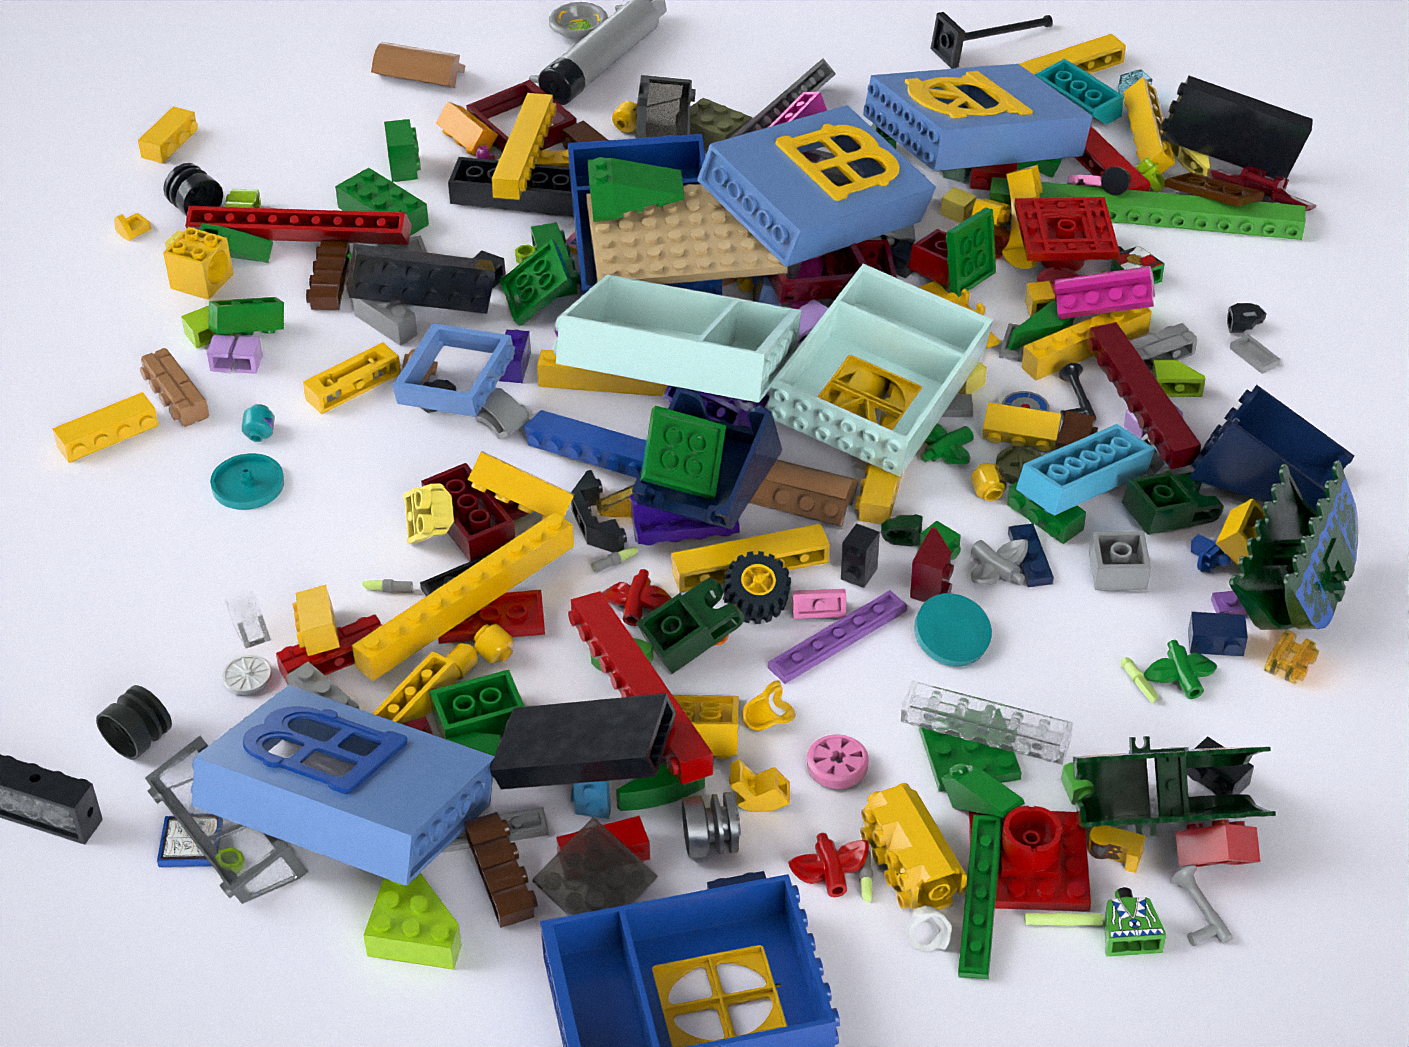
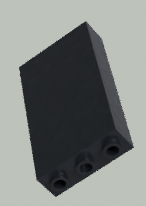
[1160,75,1313,179]
[490,693,676,790]

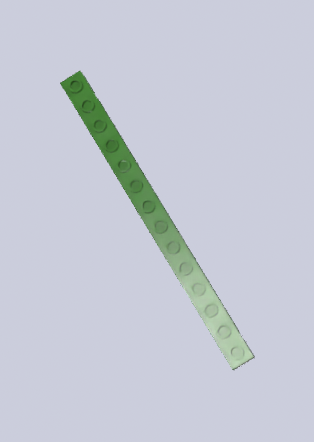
[990,177,1306,240]

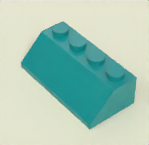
[1034,59,1124,125]

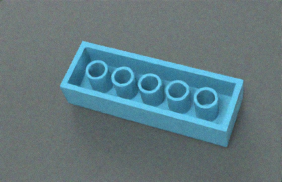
[1016,424,1155,516]

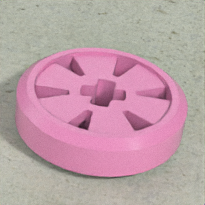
[807,734,869,789]

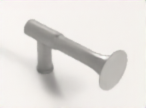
[1170,865,1233,946]

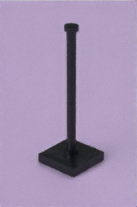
[930,11,1053,69]

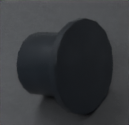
[1101,166,1131,195]

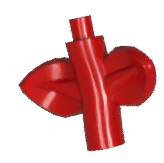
[602,569,672,626]
[788,833,869,897]

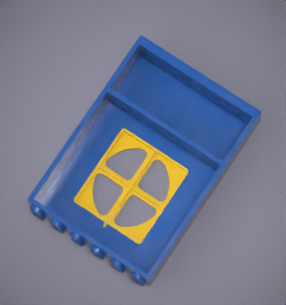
[540,874,840,1047]

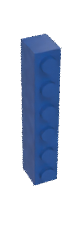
[524,410,647,478]

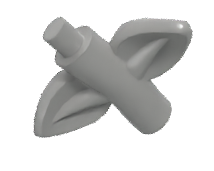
[971,539,1028,585]

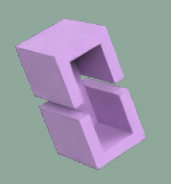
[207,335,263,374]

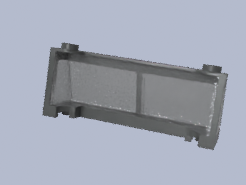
[145,736,308,904]

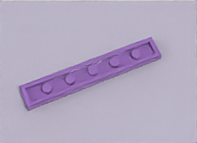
[768,590,907,684]

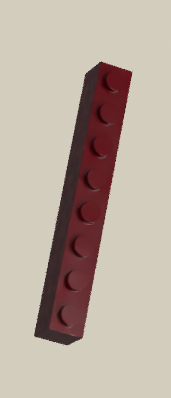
[1086,322,1201,470]

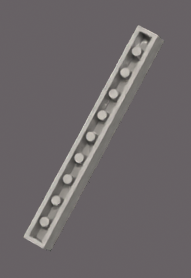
[730,58,836,138]

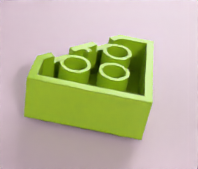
[363,873,462,970]

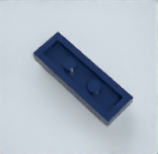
[1008,523,1054,587]

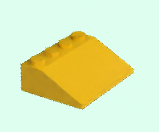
[673,695,739,759]

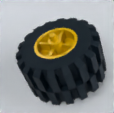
[723,551,791,624]

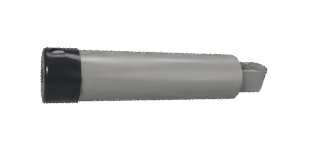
[529,0,667,105]

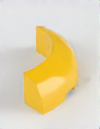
[1002,165,1043,269]

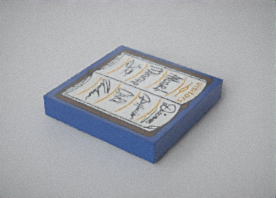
[157,815,223,867]

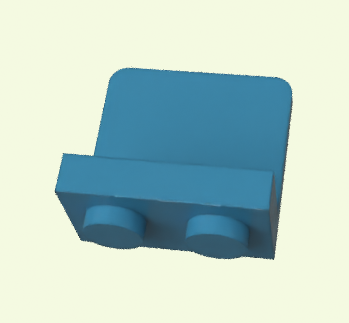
[571,781,611,819]

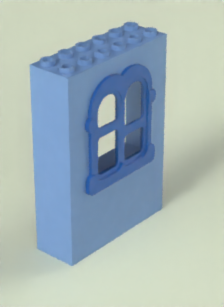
[191,685,495,886]

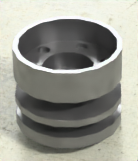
[681,792,741,858]

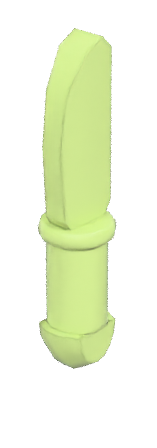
[1121,657,1158,703]

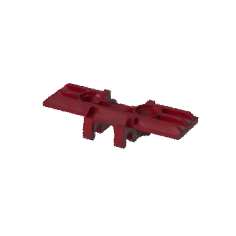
[1210,166,1317,211]

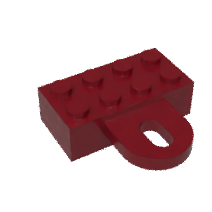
[421,463,529,562]

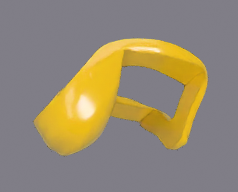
[742,680,796,731]

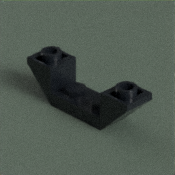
[571,470,627,553]

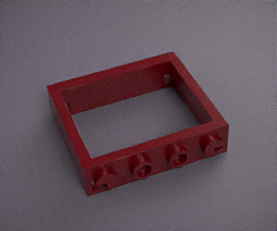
[466,80,577,153]
[767,243,867,303]

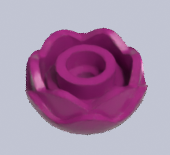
[476,145,496,160]

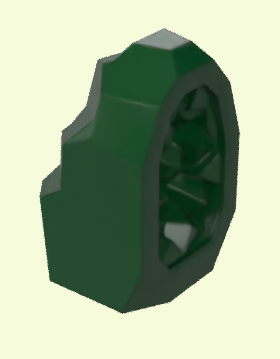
[881,514,923,547]

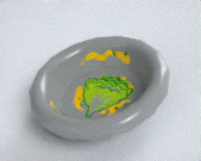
[548,2,608,39]

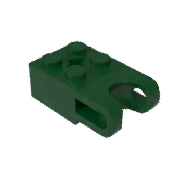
[1121,472,1224,535]
[636,578,744,674]

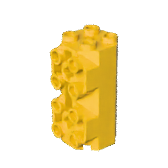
[860,783,967,910]

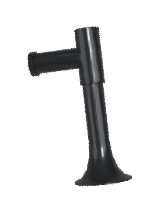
[1059,363,1097,421]

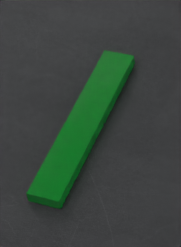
[958,815,1003,980]

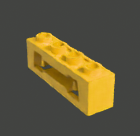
[303,342,401,414]

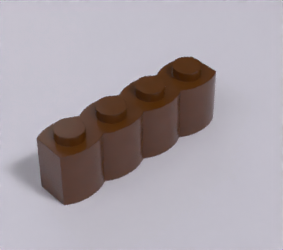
[306,240,351,310]
[464,812,538,928]

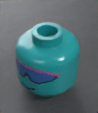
[241,404,275,442]

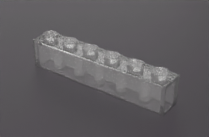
[900,680,1074,765]

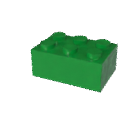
[430,669,525,739]

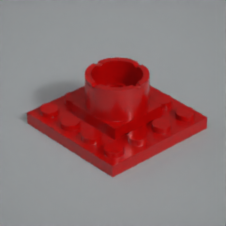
[1014,197,1120,271]
[968,805,1091,912]

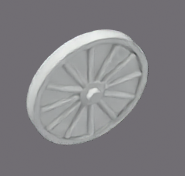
[222,655,272,695]

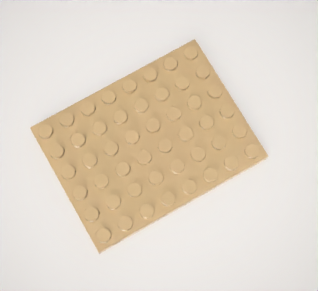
[586,184,788,284]

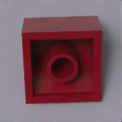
[910,527,954,602]

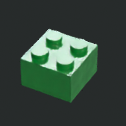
[384,119,421,182]

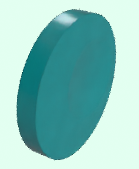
[210,453,284,510]
[914,593,992,667]

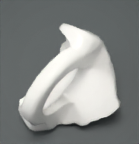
[907,906,952,952]

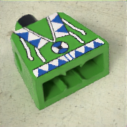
[1105,887,1166,957]

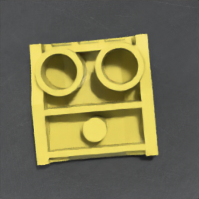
[403,483,454,544]

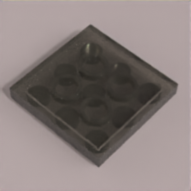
[532,817,658,916]

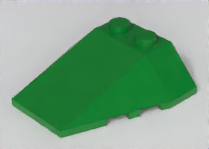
[588,157,685,222]

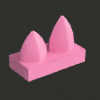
[792,589,846,619]

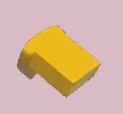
[114,212,152,241]

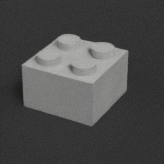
[1089,531,1151,590]

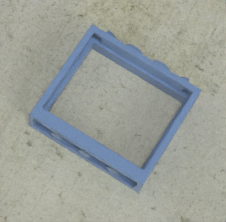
[392,323,515,417]

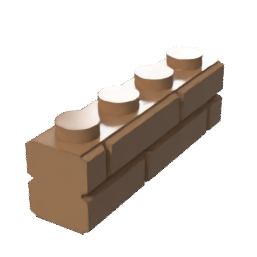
[139,348,210,427]

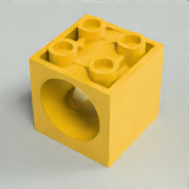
[163,227,234,300]

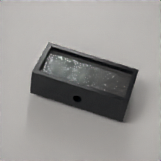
[0,754,103,845]

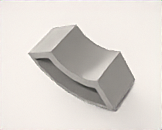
[475,388,530,439]

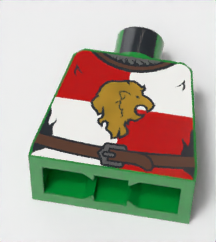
[1110,246,1165,284]

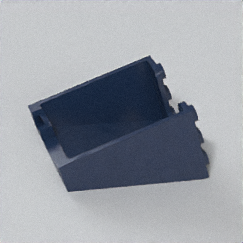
[1189,384,1355,514]
[632,387,783,530]

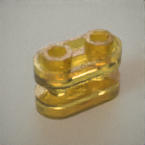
[1264,630,1320,684]

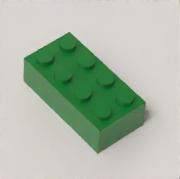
[335,167,429,236]

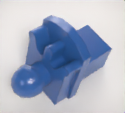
[1191,534,1231,573]

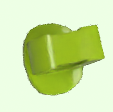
[1135,157,1165,192]

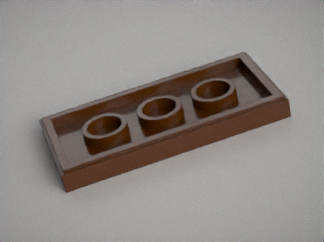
[1164,172,1264,207]

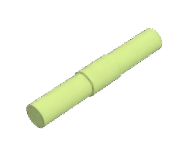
[1024,912,1103,926]

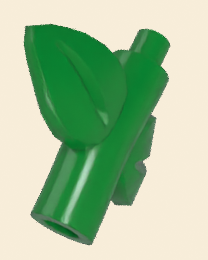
[920,423,974,465]
[1144,640,1217,699]

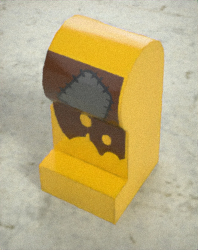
[1088,826,1146,873]

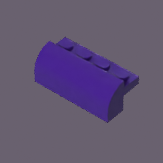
[662,385,770,428]
[630,494,740,545]

